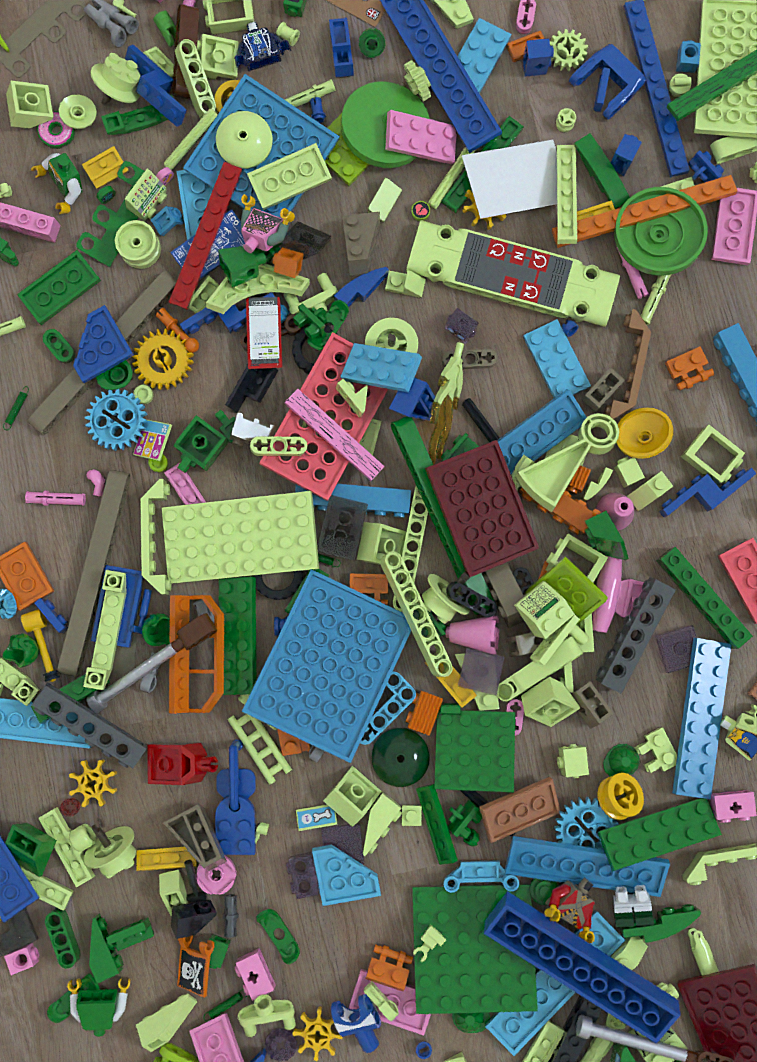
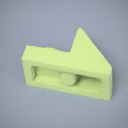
[385,270,426,298]
[336,378,368,418]

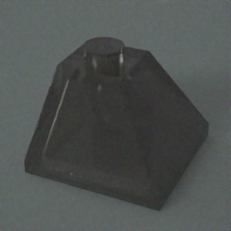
[281,221,331,260]

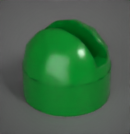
[463,829,481,847]

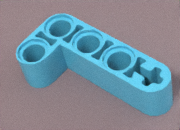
[360,671,416,745]

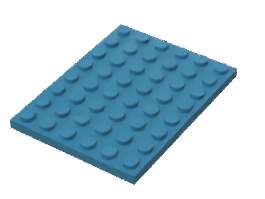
[242,570,411,763]

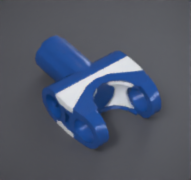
[331,994,381,1053]

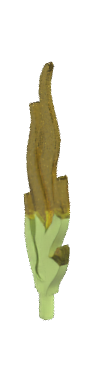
[428,342,464,465]

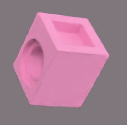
[4,942,39,975]

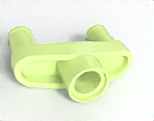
[283,273,338,314]
[238,995,296,1037]

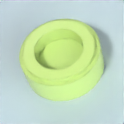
[133,385,154,404]

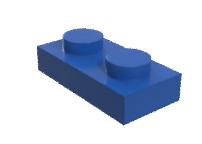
[34,598,68,633]

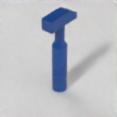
[130,589,152,634]

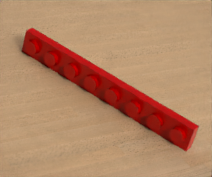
[169,162,242,310]

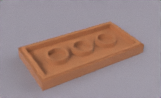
[480,777,560,843]

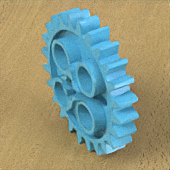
[85,389,148,451]
[554,797,619,849]

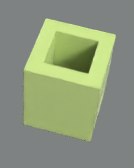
[614,456,645,488]

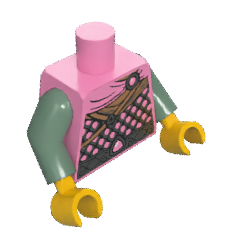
[241,194,295,253]

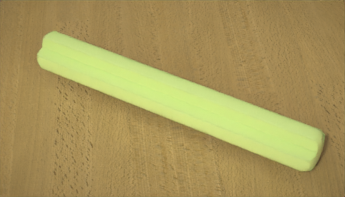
[164,109,218,170]
[428,147,475,209]

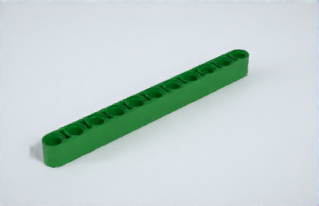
[391,416,494,616]

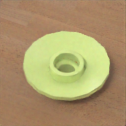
[59,94,97,129]

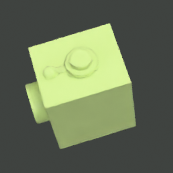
[557,744,589,778]

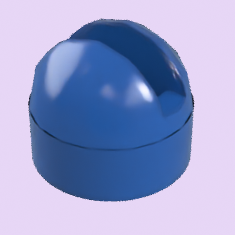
[562,320,579,337]
[416,1041,432,1059]

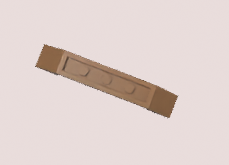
[604,309,651,420]

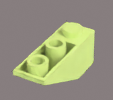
[363,791,402,856]
[136,994,197,1052]

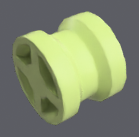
[556,108,576,132]

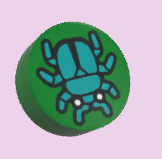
[96,186,116,204]

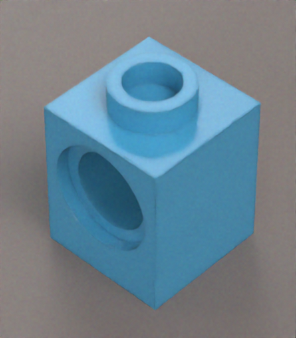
[676,40,701,73]

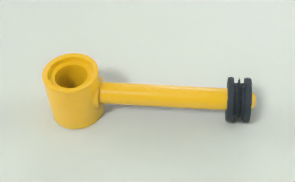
[21,609,60,682]

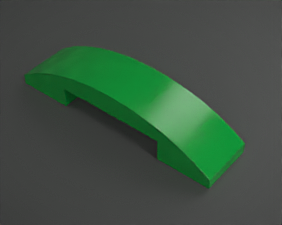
[101,95,173,135]

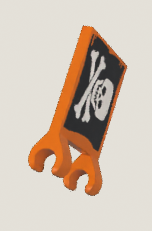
[177,936,214,997]

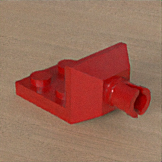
[147,743,218,785]

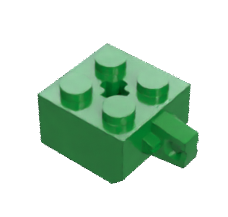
[174,415,229,473]

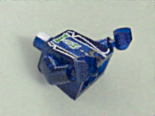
[234,22,292,72]

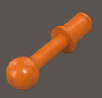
[155,308,199,353]

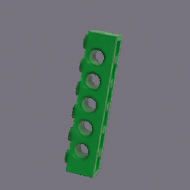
[656,547,753,649]

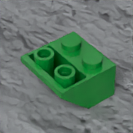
[5,823,57,877]

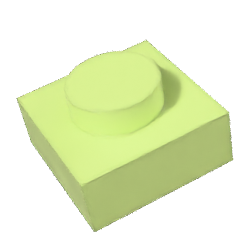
[402,805,422,826]

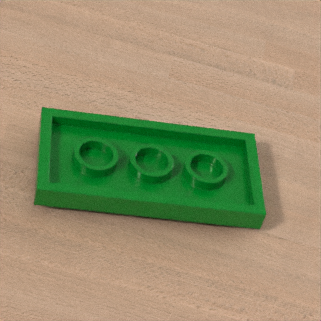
[17,250,101,325]

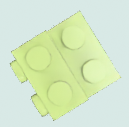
[197,34,239,80]

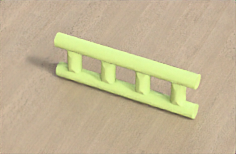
[227,714,292,785]

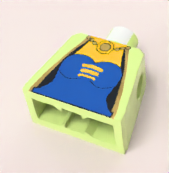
[720,713,757,761]

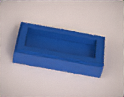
[594,68,610,112]

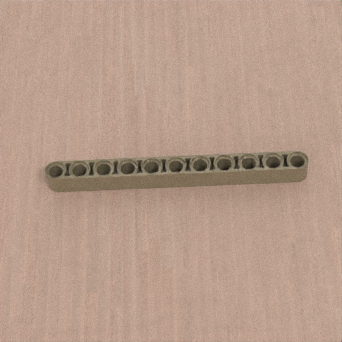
[28,271,177,435]
[58,469,131,677]

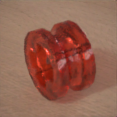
[60,798,80,817]

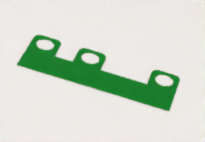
[76,161,145,267]

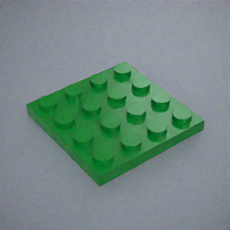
[434,710,515,793]

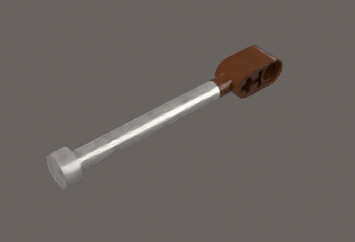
[87,613,217,713]
[576,1015,734,1062]

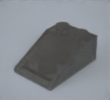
[317,495,368,561]

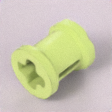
[276,22,300,46]

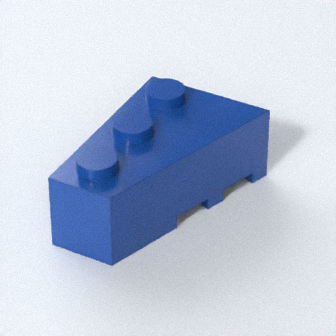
[389,378,439,421]

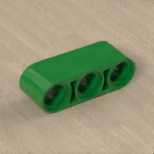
[45,908,81,969]

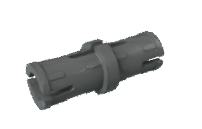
[223,894,238,938]

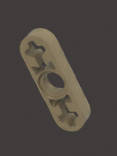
[442,349,498,369]

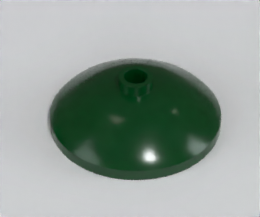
[371,728,430,787]

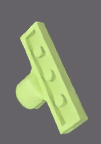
[38,807,96,887]

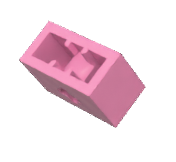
[710,790,757,823]
[235,948,276,1001]

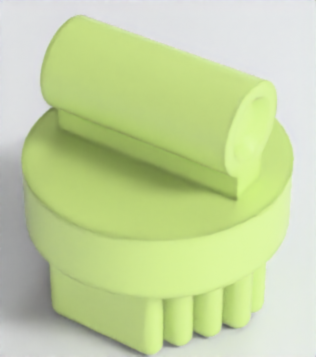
[669,74,691,97]

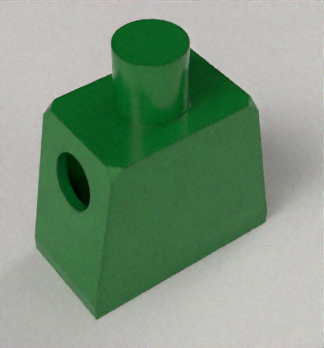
[218,246,266,287]

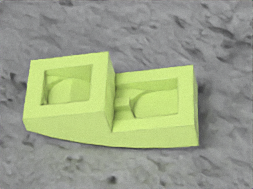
[581,467,613,502]

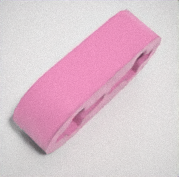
[516,0,536,34]
[505,699,524,736]

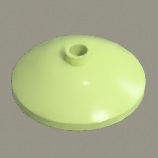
[216,111,273,169]

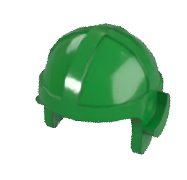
[142,613,170,646]
[2,633,39,668]

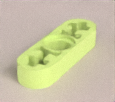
[250,436,307,456]

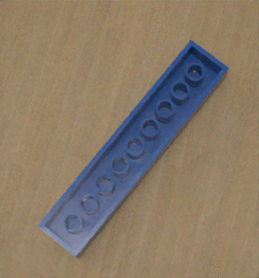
[484,891,680,1044]

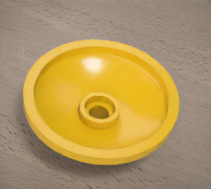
[616,408,674,459]

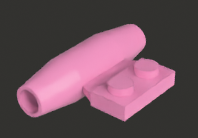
[592,556,644,633]

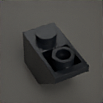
[171,900,217,939]

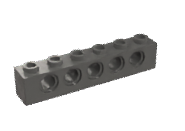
[596,577,676,694]
[32,682,147,768]

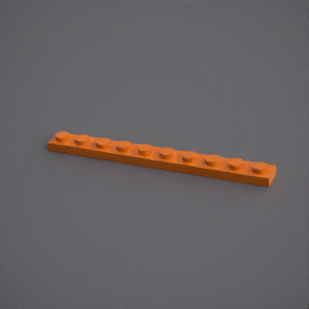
[552,175,738,248]

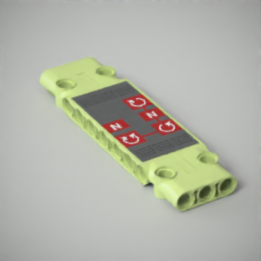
[406,220,620,327]

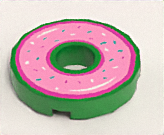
[37,111,76,149]

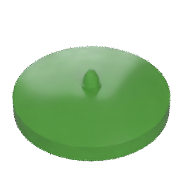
[341,82,430,168]
[614,187,708,276]

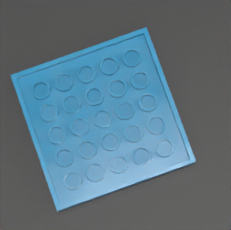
[183,74,339,218]

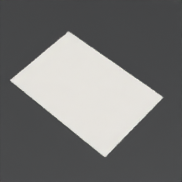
[462,140,557,219]

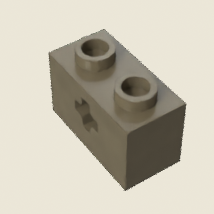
[582,367,625,412]
[571,681,614,729]

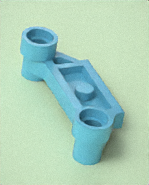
[443,860,519,893]

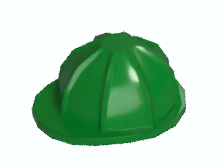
[96,360,133,390]
[603,744,640,777]
[452,1013,490,1033]

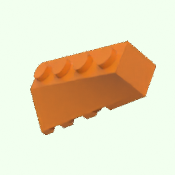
[519,487,601,535]

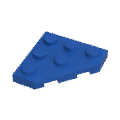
[73,305,134,383]

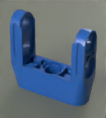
[569,44,646,120]

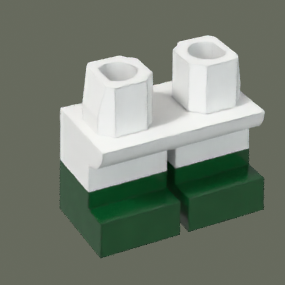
[613,885,654,927]

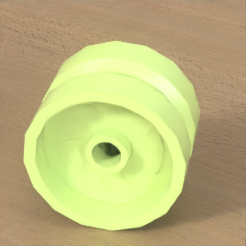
[115,220,161,269]

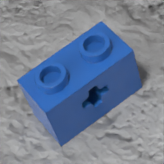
[522,38,554,77]
[610,134,642,176]

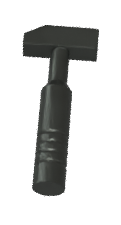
[184,860,207,902]

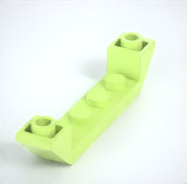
[141,479,172,595]
[84,570,127,690]
[0,656,39,706]
[682,843,757,885]

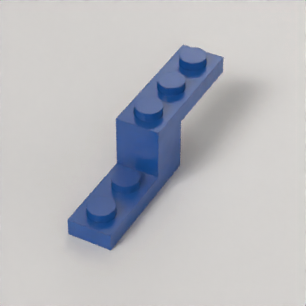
[125,45,187,127]
[180,292,275,335]
[659,468,757,517]

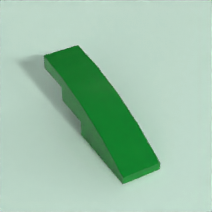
[574,133,630,209]

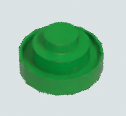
[359,28,386,58]
[530,878,558,905]

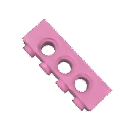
[0,202,60,243]

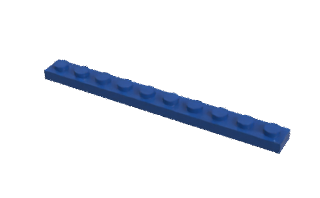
[624,0,690,178]

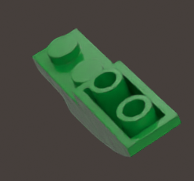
[619,904,701,943]

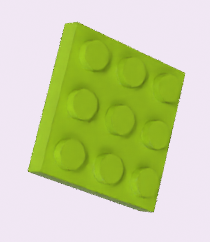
[325,113,370,186]
[525,557,608,625]

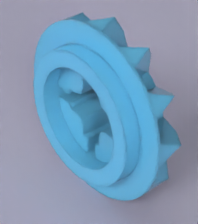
[0,588,17,619]

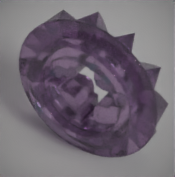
[265,1028,297,1062]

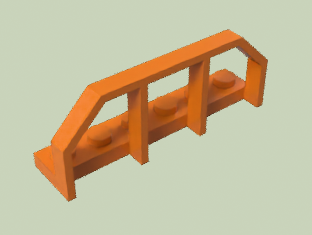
[169,595,224,714]

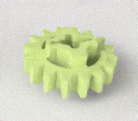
[550,29,588,71]
[404,60,431,101]

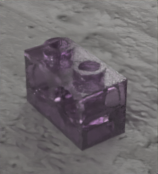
[286,852,320,899]

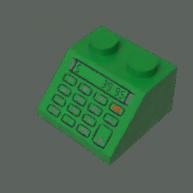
[584,511,629,560]

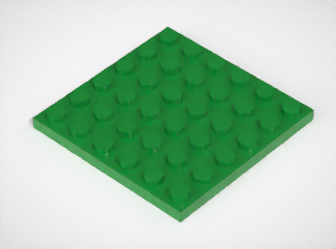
[412,884,538,1014]

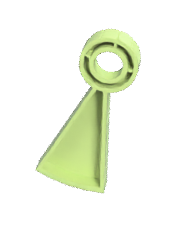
[516,413,619,512]

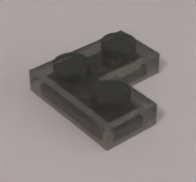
[0,908,39,957]

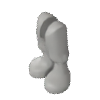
[84,0,139,47]

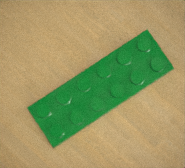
[219,577,257,695]
[598,798,722,872]

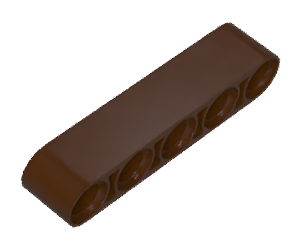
[172,4,199,99]

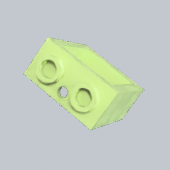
[203,0,254,35]
[681,425,745,485]
[546,534,608,582]

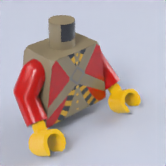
[544,877,595,943]

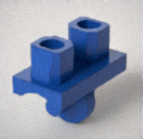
[688,150,724,183]

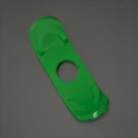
[307,300,349,351]
[256,909,300,964]
[47,973,100,1023]

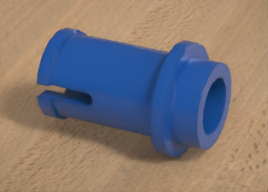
[310,97,326,123]

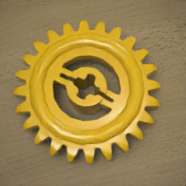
[132,329,194,390]

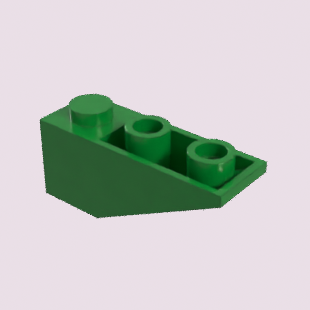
[89,913,124,984]

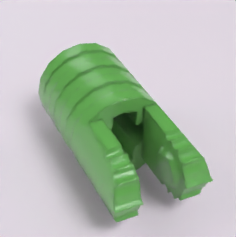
[153,11,176,47]

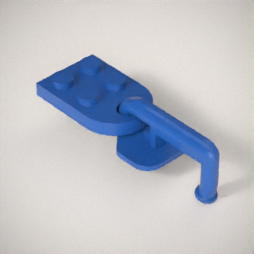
[215,739,256,855]

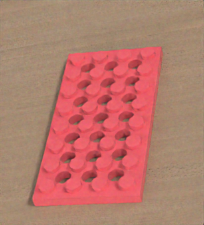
[259,332,388,501]

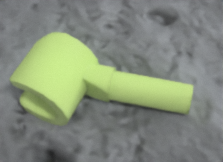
[113,0,136,17]
[0,183,12,198]
[255,822,269,843]

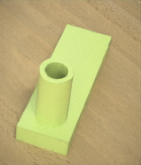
[530,615,589,666]

